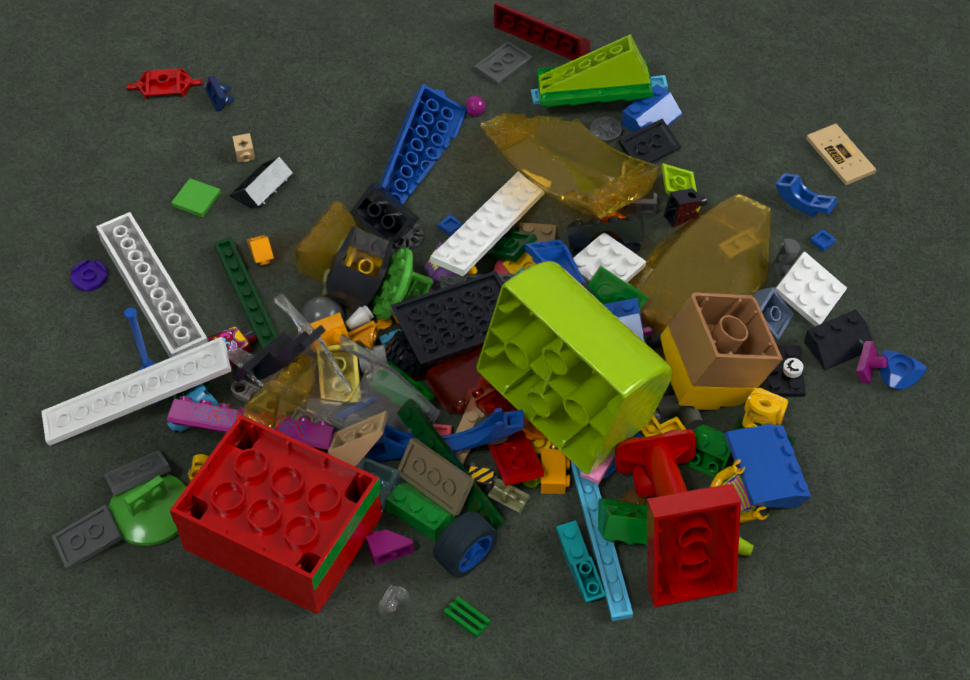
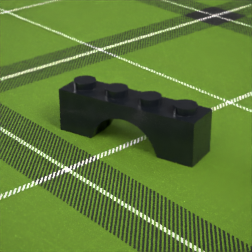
[567,214,645,249]

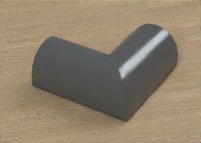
[772,239,800,281]
[657,394,704,430]

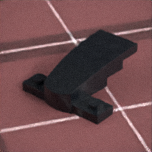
[233,325,326,382]

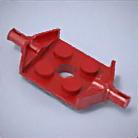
[127,68,202,100]

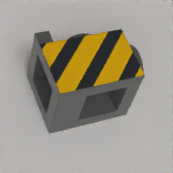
[469,463,498,493]

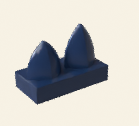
[205,76,234,111]

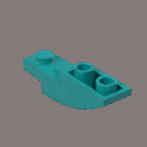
[556,520,606,603]

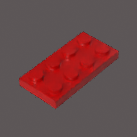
[487,430,544,486]

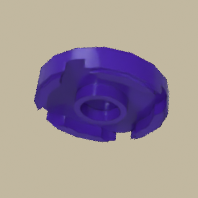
[70,260,108,292]

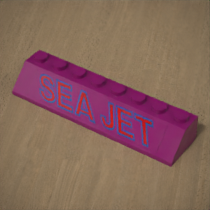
[167,396,334,451]

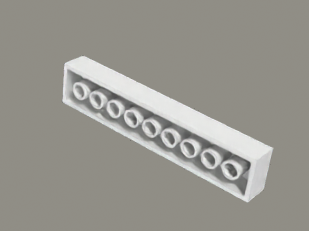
[96,212,208,358]

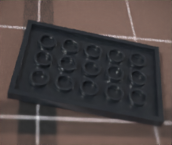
[390,271,503,369]

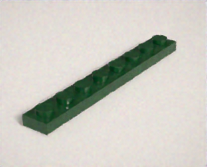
[214,237,278,349]
[397,399,505,531]

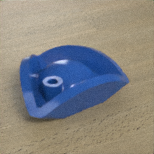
[880,350,926,389]

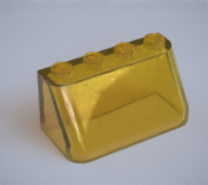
[294,200,362,283]
[243,354,318,429]

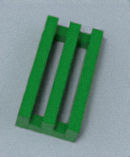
[444,596,490,638]

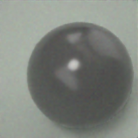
[300,296,345,328]

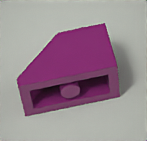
[366,530,414,566]

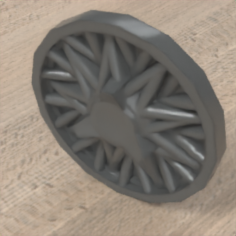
[590,116,622,142]

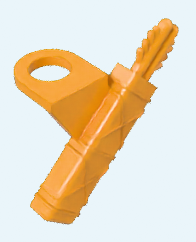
[336,318,393,350]

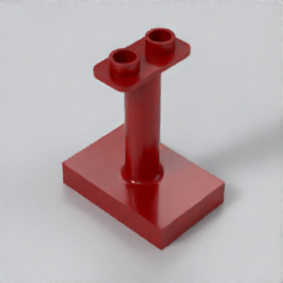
[615,429,741,607]

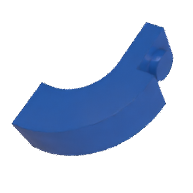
[775,173,837,217]

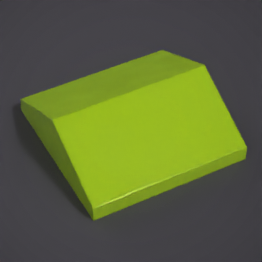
[661,163,697,195]

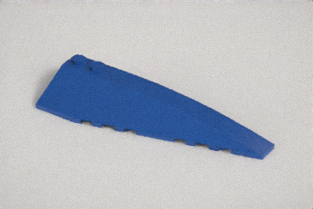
[380,84,467,204]

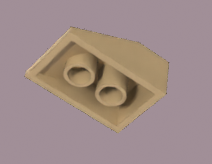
[328,411,388,466]

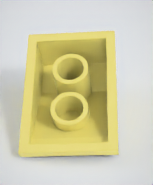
[317,343,361,405]

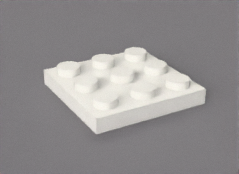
[573,232,646,283]
[775,251,847,326]

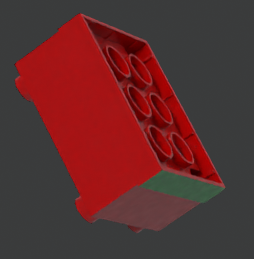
[170,414,382,615]

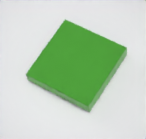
[171,178,221,217]

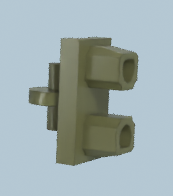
[488,478,530,514]

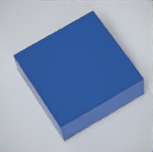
[438,214,463,237]
[810,229,836,252]

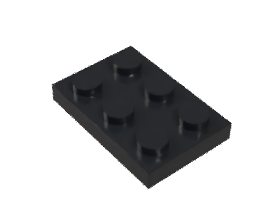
[618,118,681,171]
[767,346,806,397]

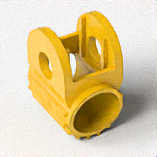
[742,388,789,428]

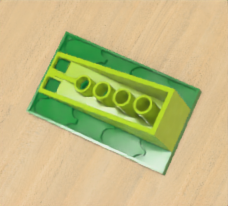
[537,34,654,107]

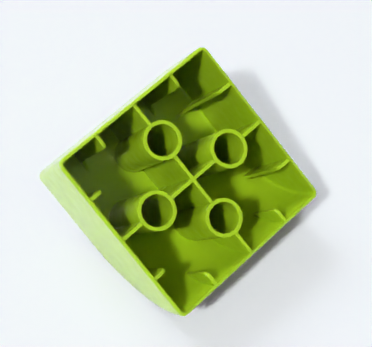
[476,261,672,475]

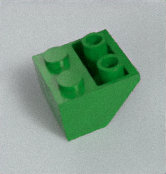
[683,424,733,478]

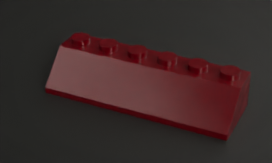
[494,2,590,60]

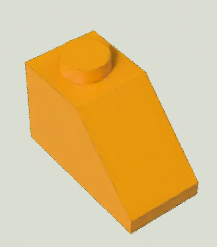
[247,235,274,265]

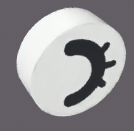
[783,358,803,378]

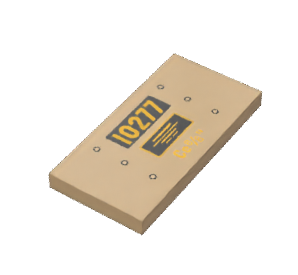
[806,124,876,185]

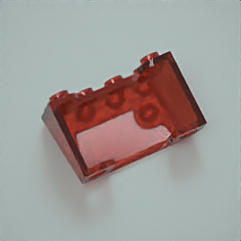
[425,347,495,415]

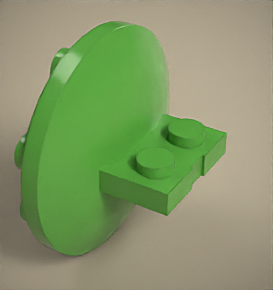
[373,247,433,320]
[109,473,186,546]

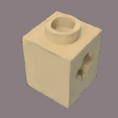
[232,133,255,162]

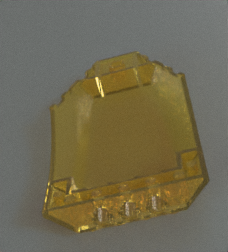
[481,113,661,219]
[629,193,771,333]

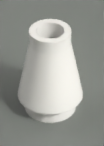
[344,306,374,331]

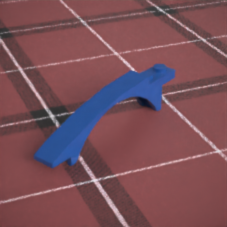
[368,408,525,463]

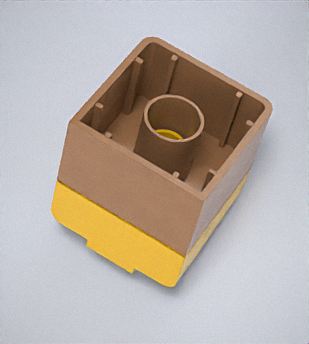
[660,292,783,410]

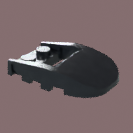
[326,226,393,308]

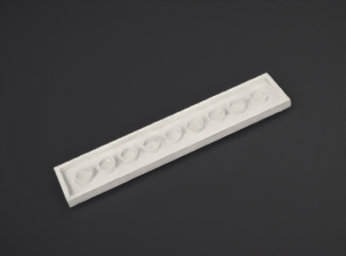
[430,170,551,276]
[42,337,231,446]

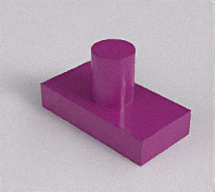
[856,341,887,384]

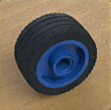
[433,511,498,578]

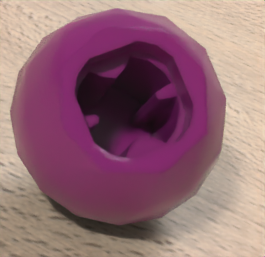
[466,95,486,117]

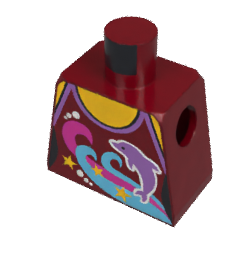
[207,327,257,369]

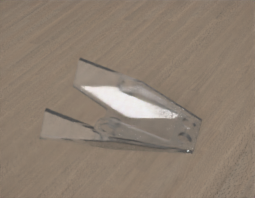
[305,334,440,440]

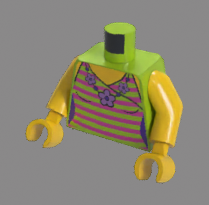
[710,459,769,523]

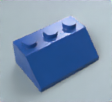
[622,84,682,132]

